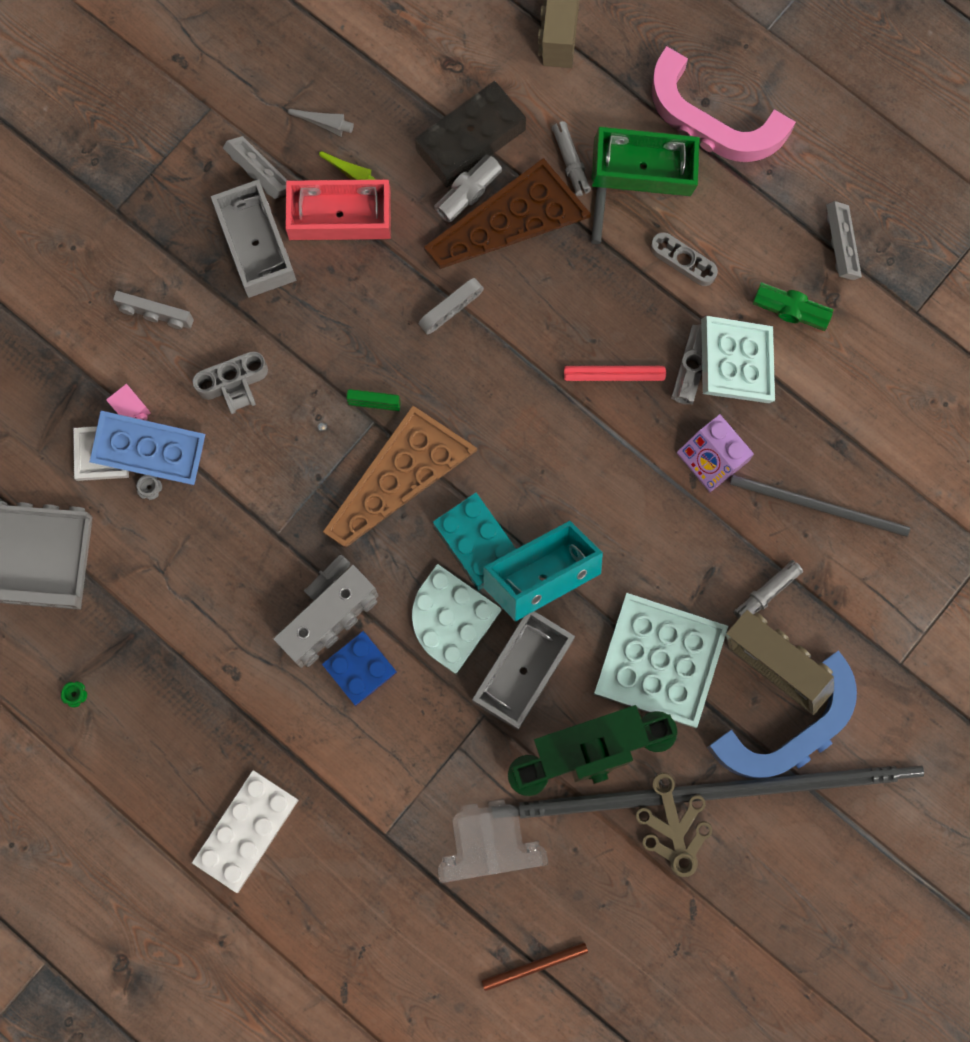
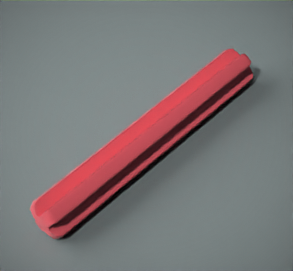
[564,366,666,381]

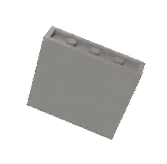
[0,501,93,610]

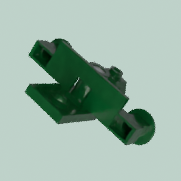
[508,705,678,796]

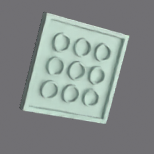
[594,593,728,728]

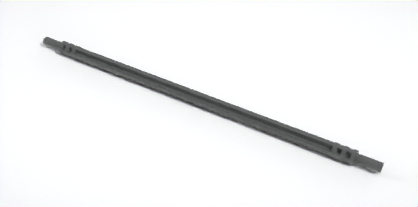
[492,766,924,819]

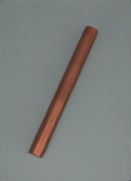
[482,942,589,991]

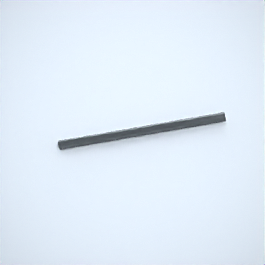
[730,475,910,537]

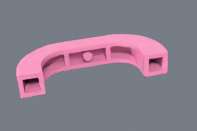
[652,46,796,162]

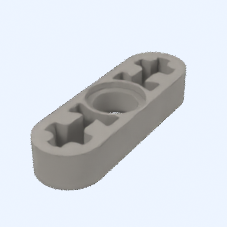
[651,233,718,286]
[418,278,484,335]

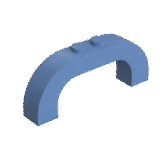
[707,650,857,779]

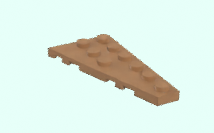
[323,406,477,548]

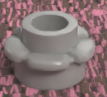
[136,475,162,500]

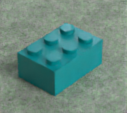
[433,492,516,591]

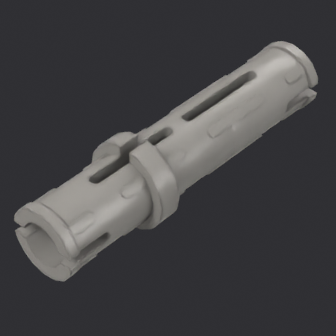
[551,121,591,196]
[733,560,803,619]

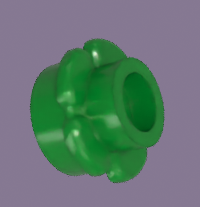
[61,681,87,708]

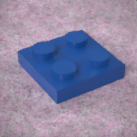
[322,631,397,706]

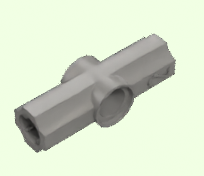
[434,154,502,223]
[671,324,702,405]

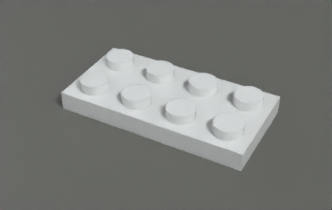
[192,770,299,893]

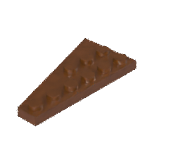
[424,158,591,269]

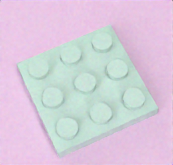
[701,316,775,403]

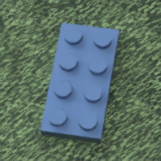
[89,411,206,485]

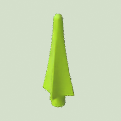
[319,151,376,180]

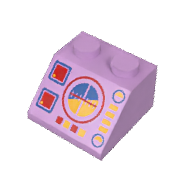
[677,414,754,493]

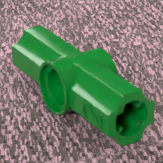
[753,282,834,331]

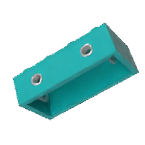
[484,521,603,622]

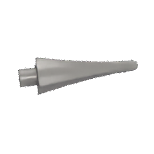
[288,109,354,137]

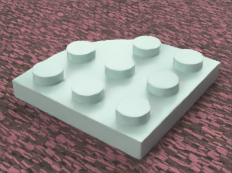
[412,564,502,675]

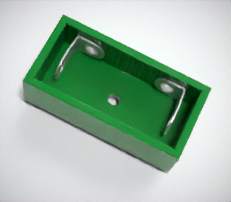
[591,127,700,196]

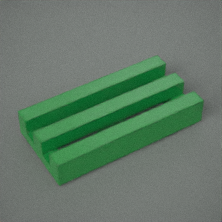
[347,389,401,412]

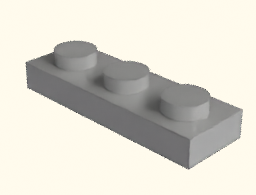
[223,136,288,199]
[826,201,862,280]
[113,291,194,330]

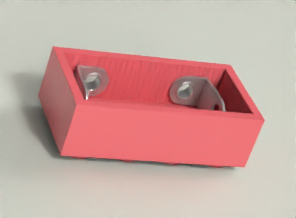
[286,180,391,240]

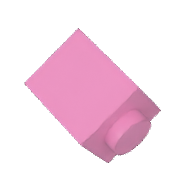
[106,384,151,421]

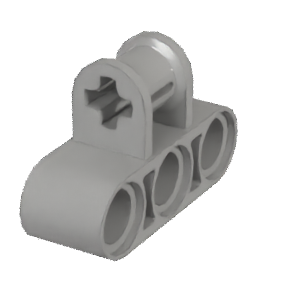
[193,351,268,414]

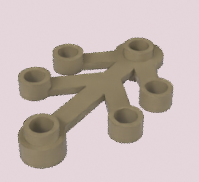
[636,772,712,877]

